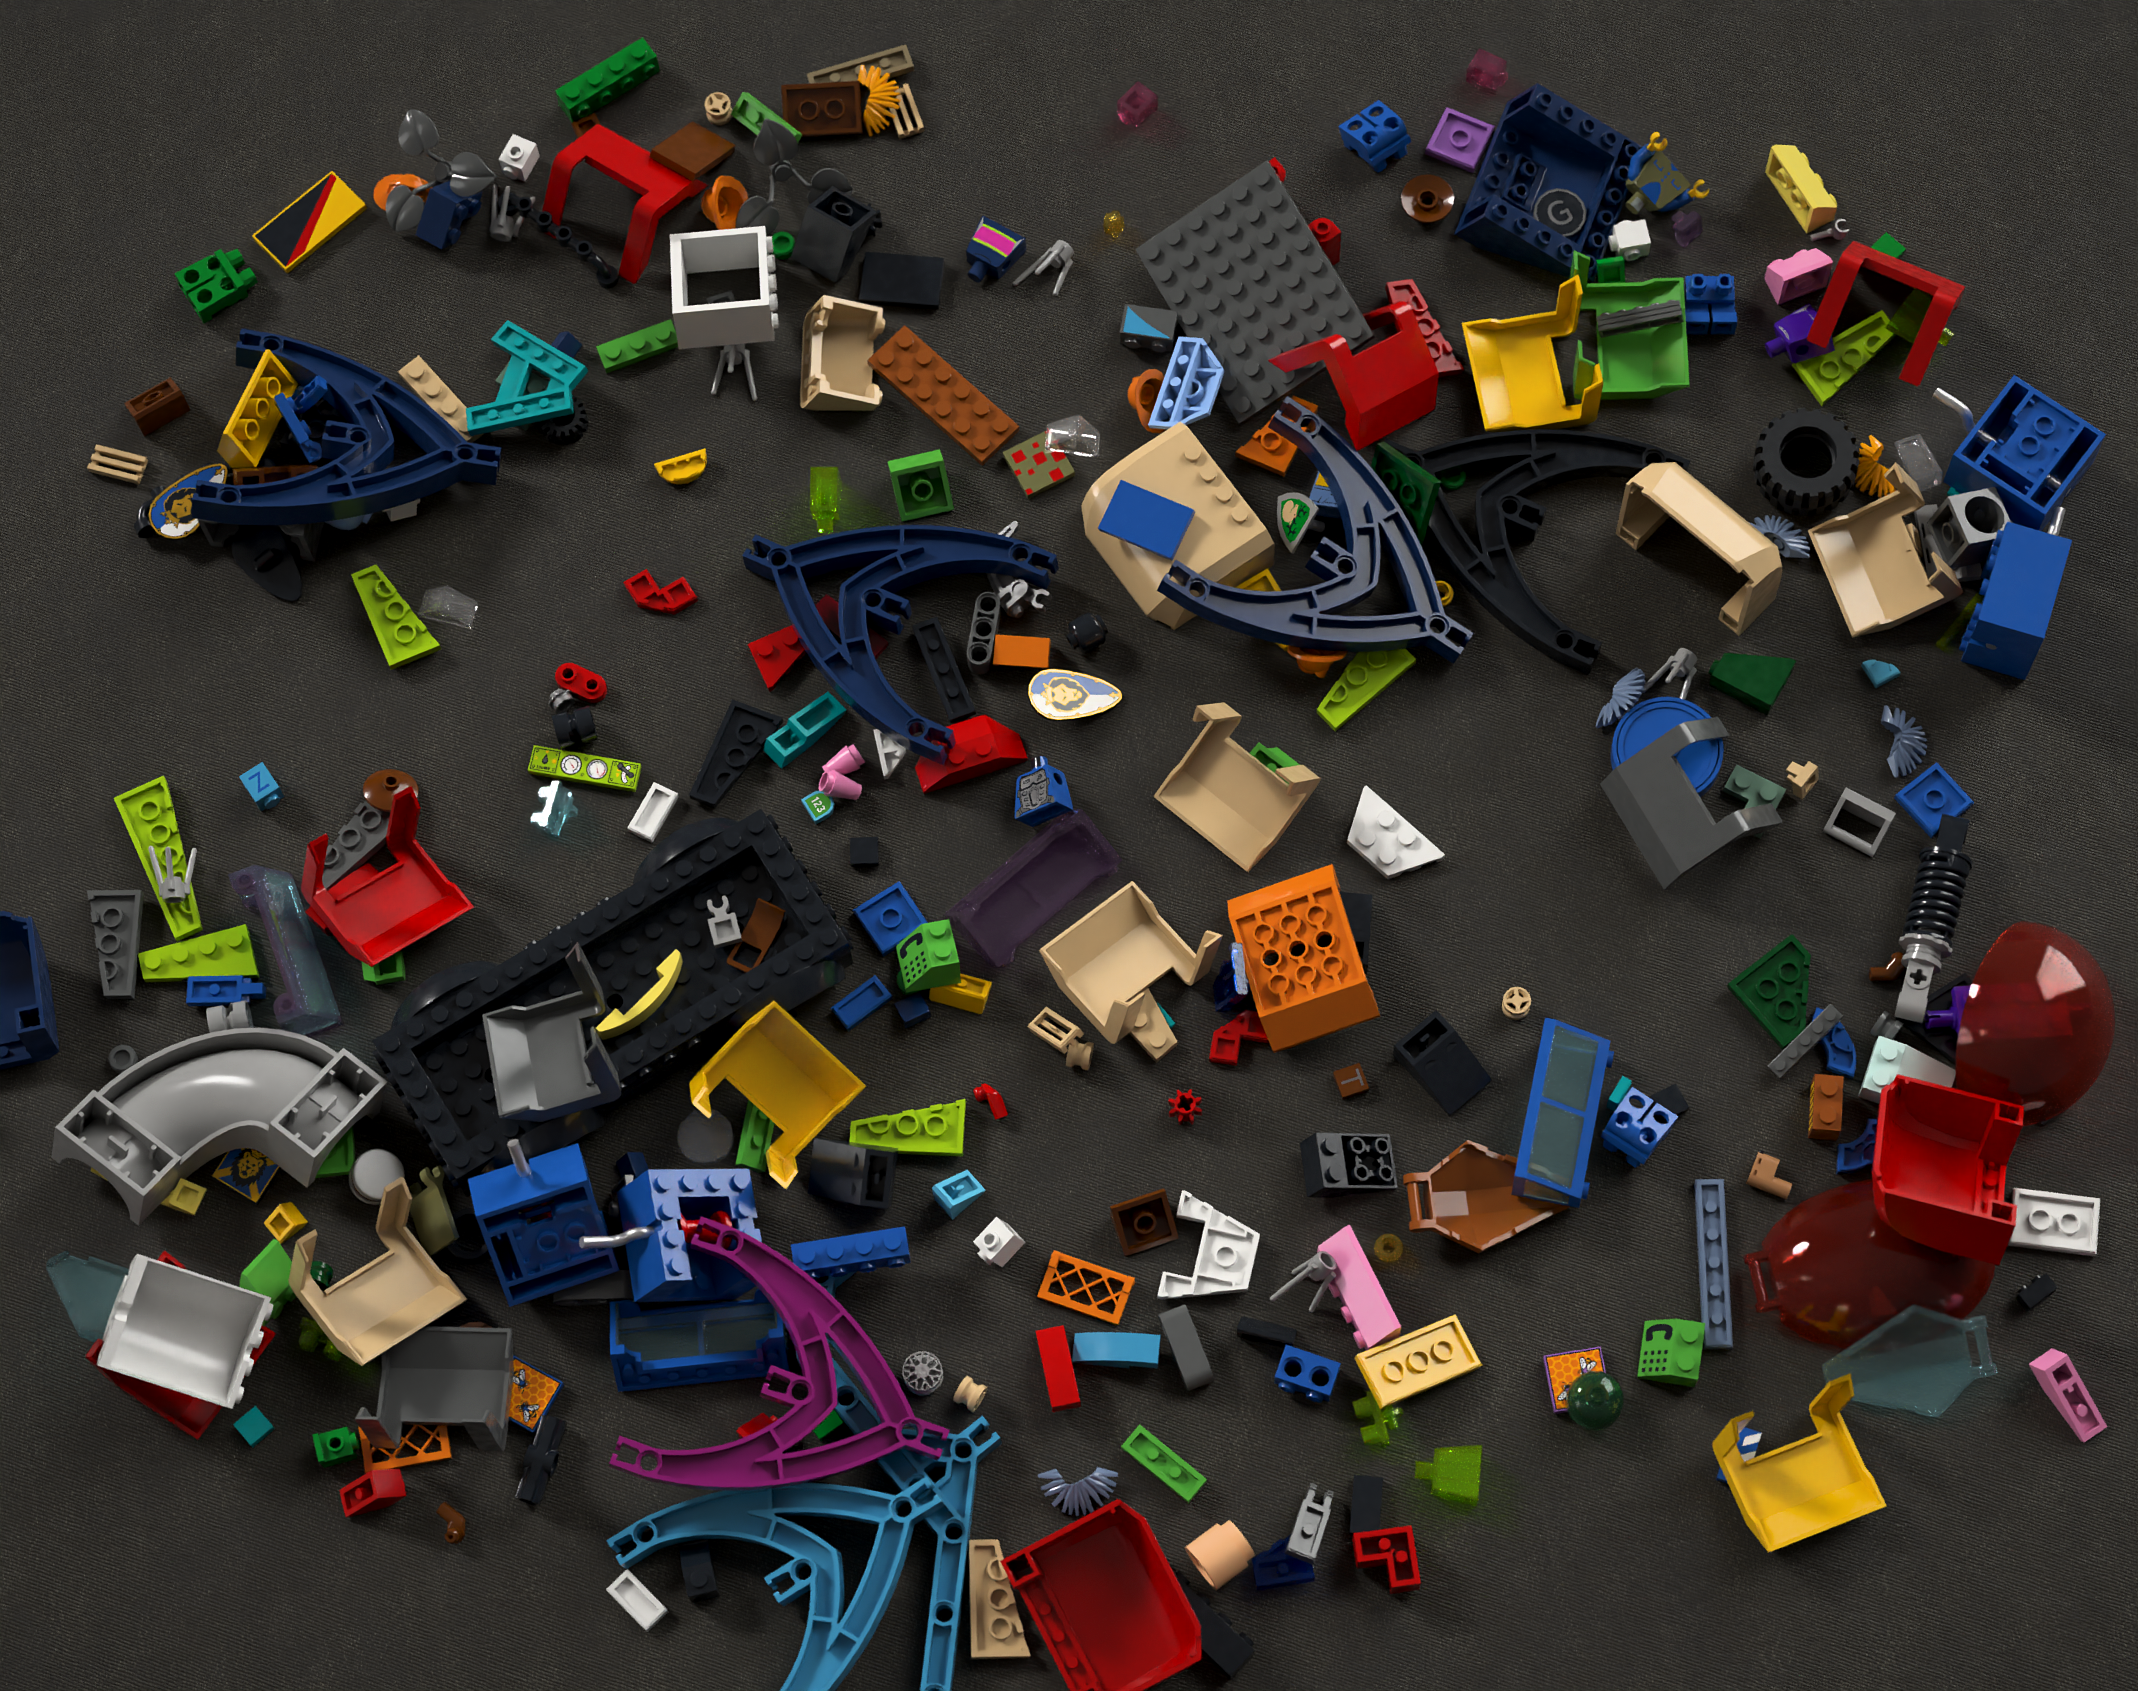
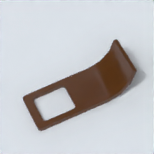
[727,898,785,973]

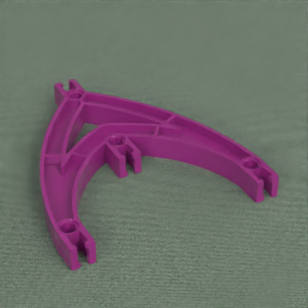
[608,1216,950,1491]

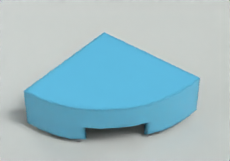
[1861,659,1901,688]

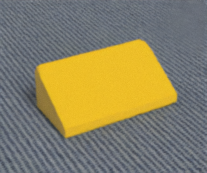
[929,973,992,1014]

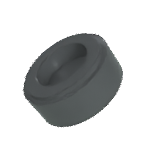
[108,1045,138,1074]

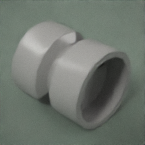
[206,1000,254,1033]

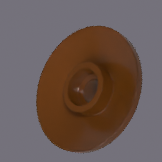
[1401,175,1454,223]
[363,769,418,812]

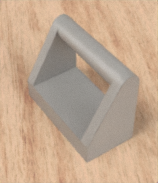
[1823,787,1896,857]

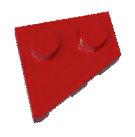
[748,625,806,692]

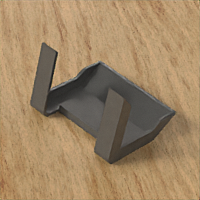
[1600,717,1782,890]
[482,942,621,1122]
[355,1326,514,1451]

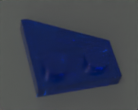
[1213,943,1250,1012]
[1252,1535,1315,1591]

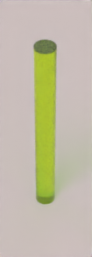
[1935,588,1984,651]

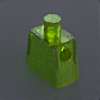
[1886,288,1955,347]
[810,467,842,533]
[1414,1445,1482,1506]

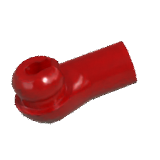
[973,1084,1008,1120]

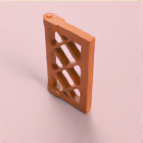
[1037,1250,1135,1325]
[358,1425,452,1474]

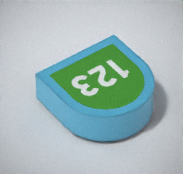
[801,791,834,824]

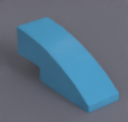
[1072,1332,1161,1369]

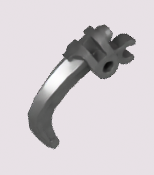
[986,521,1053,618]

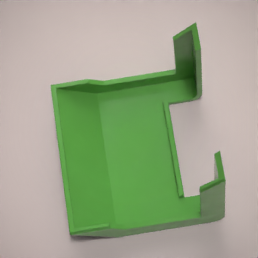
[1570,250,1690,400]

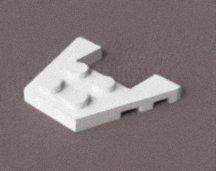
[1157,1190,1260,1300]

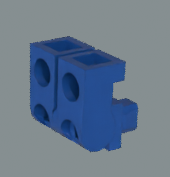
[1338,100,1411,172]
[1684,274,1737,334]
[1600,1087,1678,1168]

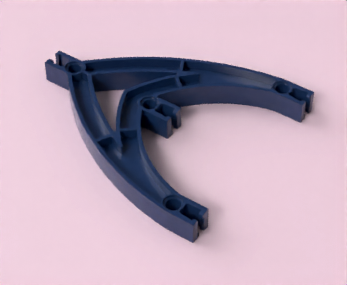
[192,329,501,525]
[1157,396,1474,664]
[742,525,1059,765]

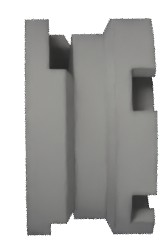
[902,1351,943,1396]

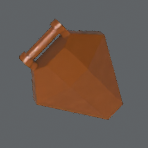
[1403,1140,1570,1253]

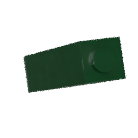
[1708,653,1796,715]

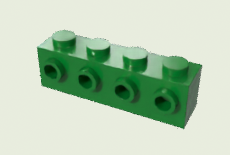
[555,37,660,123]

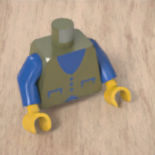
[1626,132,1709,214]

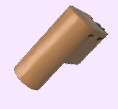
[1746,1150,1792,1200]

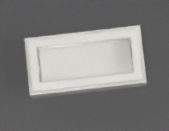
[627,782,679,843]
[606,1569,668,1632]

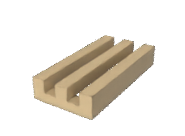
[888,84,924,139]
[87,444,148,484]
[1027,1007,1084,1054]

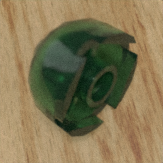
[1565,1371,1624,1431]

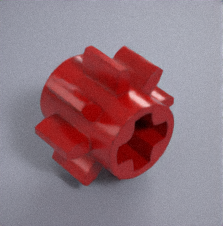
[1168,1089,1202,1125]

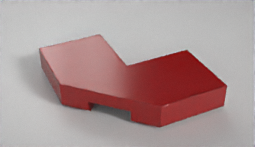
[623,569,698,614]
[1209,1010,1269,1066]

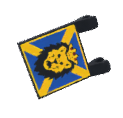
[210,1148,282,1206]

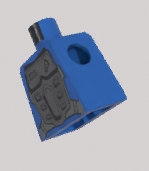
[1015,756,1073,827]

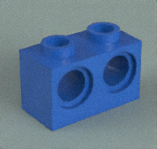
[1274,1345,1341,1403]

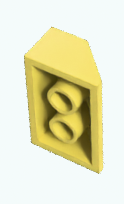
[1765,145,1837,234]

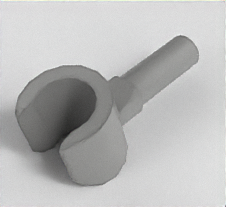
[1810,219,1849,241]

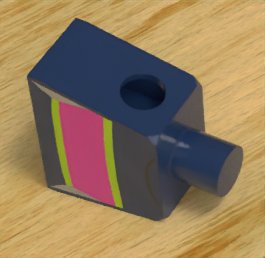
[966,216,1026,283]

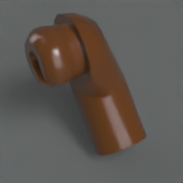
[1869,952,1907,981]
[436,1502,465,1544]

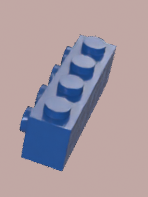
[791,1227,911,1280]

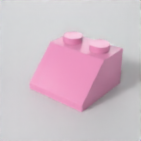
[1764,248,1833,305]

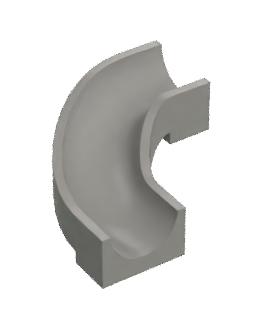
[51,1028,387,1226]

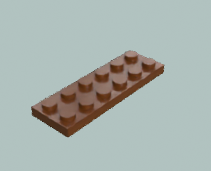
[867,325,1019,466]

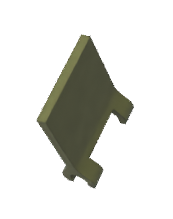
[410,1165,459,1258]

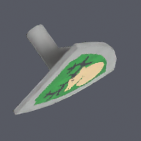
[1277,492,1325,553]

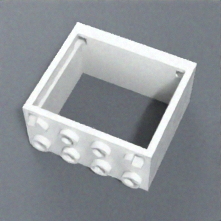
[670,226,779,349]

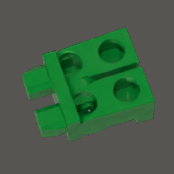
[174,249,258,324]

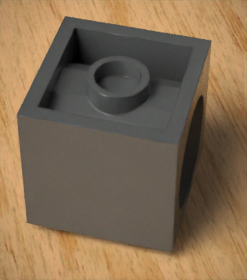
[1927,487,2013,569]

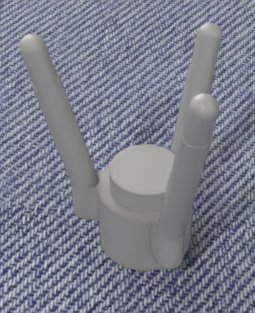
[489,184,535,242]
[1013,240,1074,296]
[711,343,757,401]
[1642,648,1697,700]
[148,846,197,903]
[1270,1251,1336,1313]

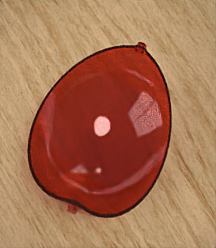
[1956,921,2115,1126]

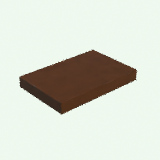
[781,81,863,138]
[650,121,736,181]

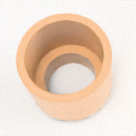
[1185,1520,1255,1590]

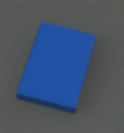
[1098,480,1195,561]

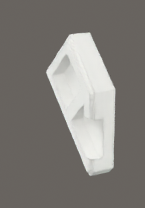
[873,729,906,779]

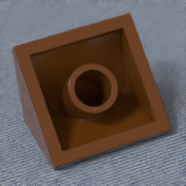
[124,377,190,436]
[1110,1188,1179,1256]

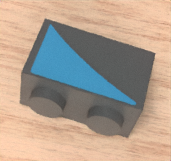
[1120,304,1178,352]

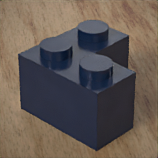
[415,181,483,249]

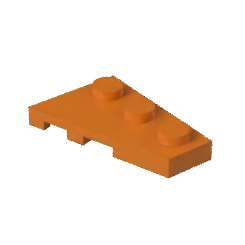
[1235,396,1318,477]

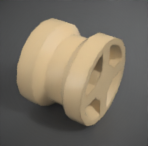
[705,92,732,125]
[1502,987,1531,1020]
[1066,1039,1094,1070]
[953,1376,987,1412]

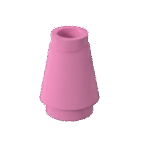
[822,744,865,775]
[819,770,862,800]

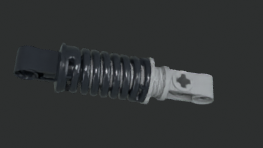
[1894,814,1973,1023]

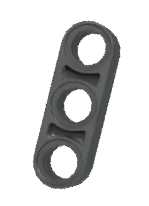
[967,592,1001,675]
[553,1270,635,1306]
[1158,1305,1215,1391]

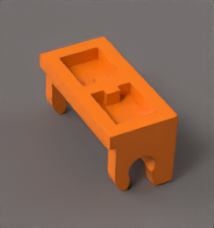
[993,634,1051,669]

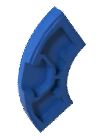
[291,375,327,415]
[1812,1007,1856,1079]
[1837,1119,1877,1174]

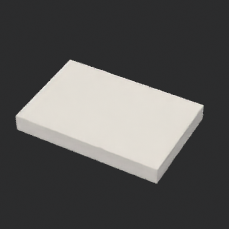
[2008,1188,2100,1256]

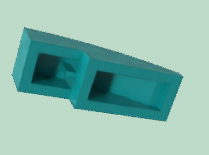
[763,692,846,769]

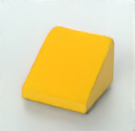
[264,1202,308,1244]

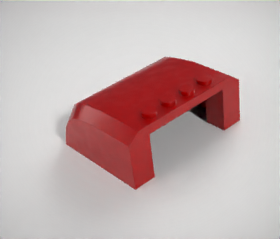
[1872,1074,2024,1265]
[1000,1499,1202,1691]

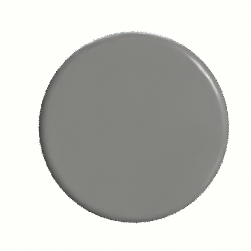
[348,1149,405,1205]

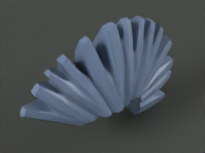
[1749,515,1810,558]
[1595,668,1646,728]
[1881,705,1927,778]
[1038,1467,1118,1516]

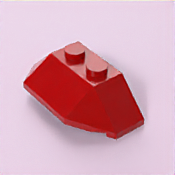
[915,715,1028,794]

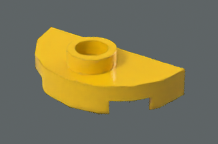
[654,449,707,484]

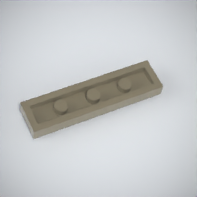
[807,44,914,87]

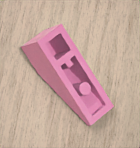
[2029,1348,2107,1442]

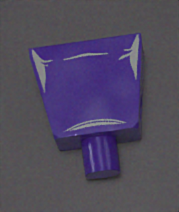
[1765,304,1835,363]

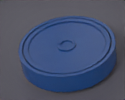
[1610,697,1724,798]

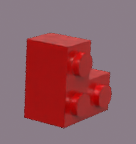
[1352,1525,1421,1594]

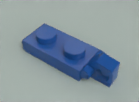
[274,392,322,464]
[186,975,266,1006]

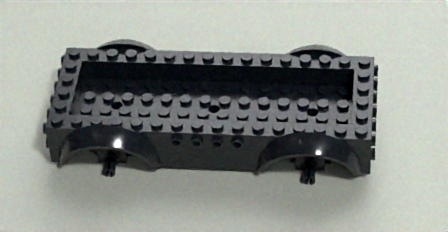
[372,809,854,1197]

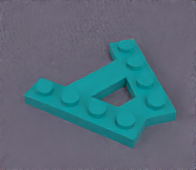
[466,320,588,436]

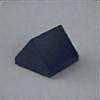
[551,331,582,359]
[616,1152,649,1179]

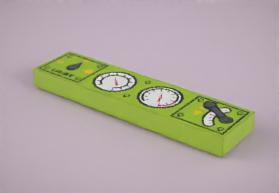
[528,745,642,792]

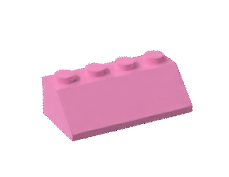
[1317,1225,1401,1351]

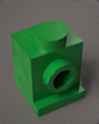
[312,1426,360,1468]

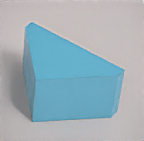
[932,1170,986,1220]

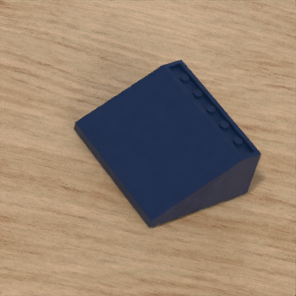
[1455,83,1642,284]

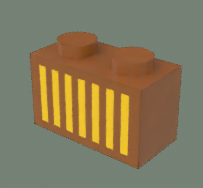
[1808,1074,1843,1140]

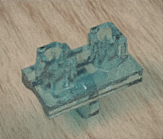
[531,780,578,837]

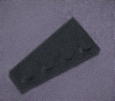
[689,699,784,808]

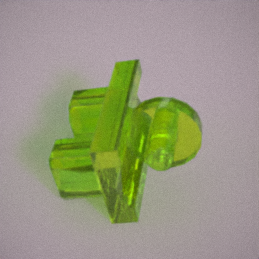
[299,1317,343,1361]
[1353,1391,1404,1447]

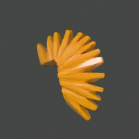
[858,65,901,137]
[1855,435,1896,498]

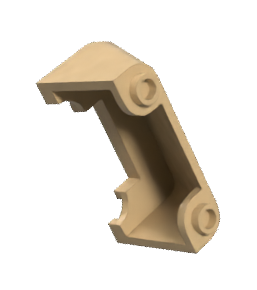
[800,295,885,411]

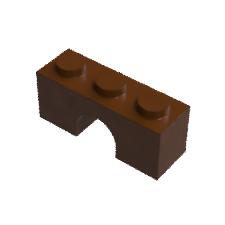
[233,464,318,485]

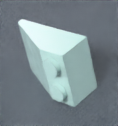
[1858,1036,1957,1104]

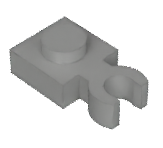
[707,896,743,949]

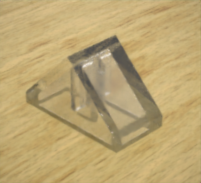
[1045,414,1100,457]
[418,586,478,628]

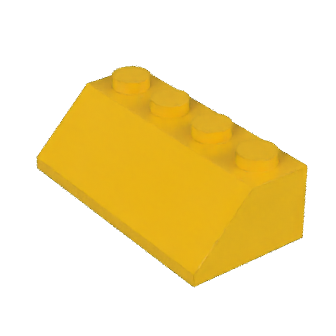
[217,350,298,468]

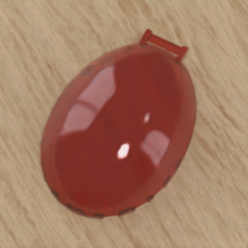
[1743,1179,1996,1350]

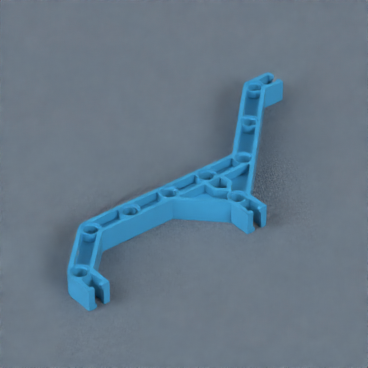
[796,1271,1002,1691]

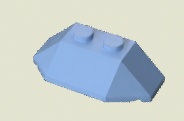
[1148,337,1225,429]

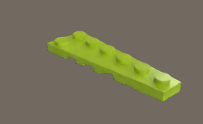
[114,775,203,942]

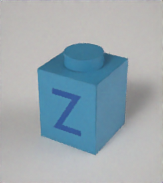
[239,762,284,811]

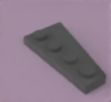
[322,801,391,891]
[87,890,144,999]

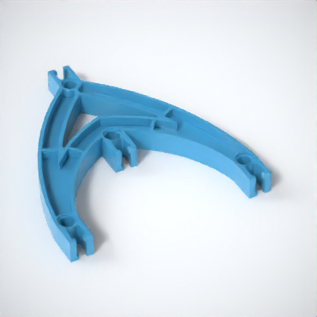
[606,1476,945,1691]

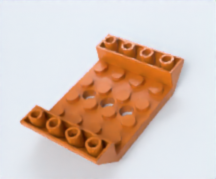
[1227,864,1381,1053]

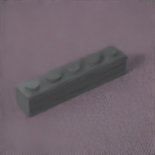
[1596,300,1684,338]
[1768,1004,1843,1081]

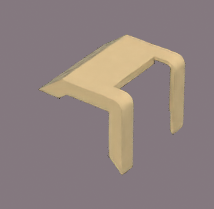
[1808,462,1963,637]
[1154,702,1320,872]
[1039,881,1223,1044]
[289,1177,467,1366]

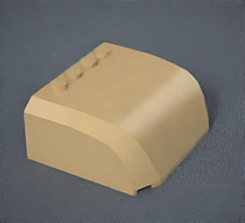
[1081,422,1275,630]
[1616,462,1782,636]

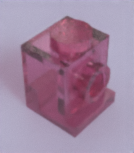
[1466,48,1509,90]
[1117,81,1158,127]

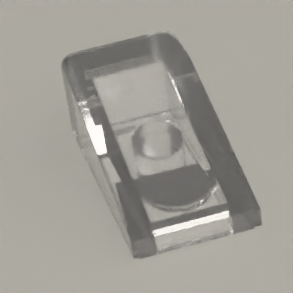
[1895,433,1942,491]

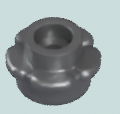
[548,689,575,714]

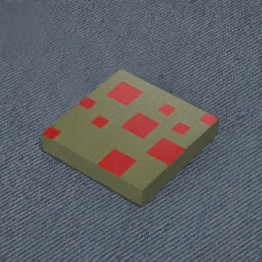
[1002,429,1075,499]

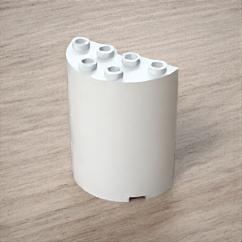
[97,1254,273,1409]

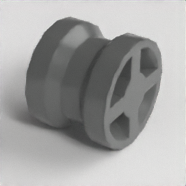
[1870,1010,1904,1040]

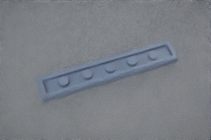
[1694,1179,1733,1349]

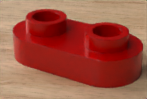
[555,663,607,703]

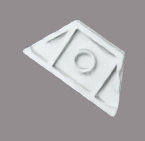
[1347,785,1445,879]

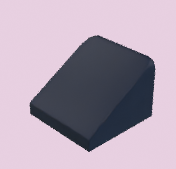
[894,992,931,1028]

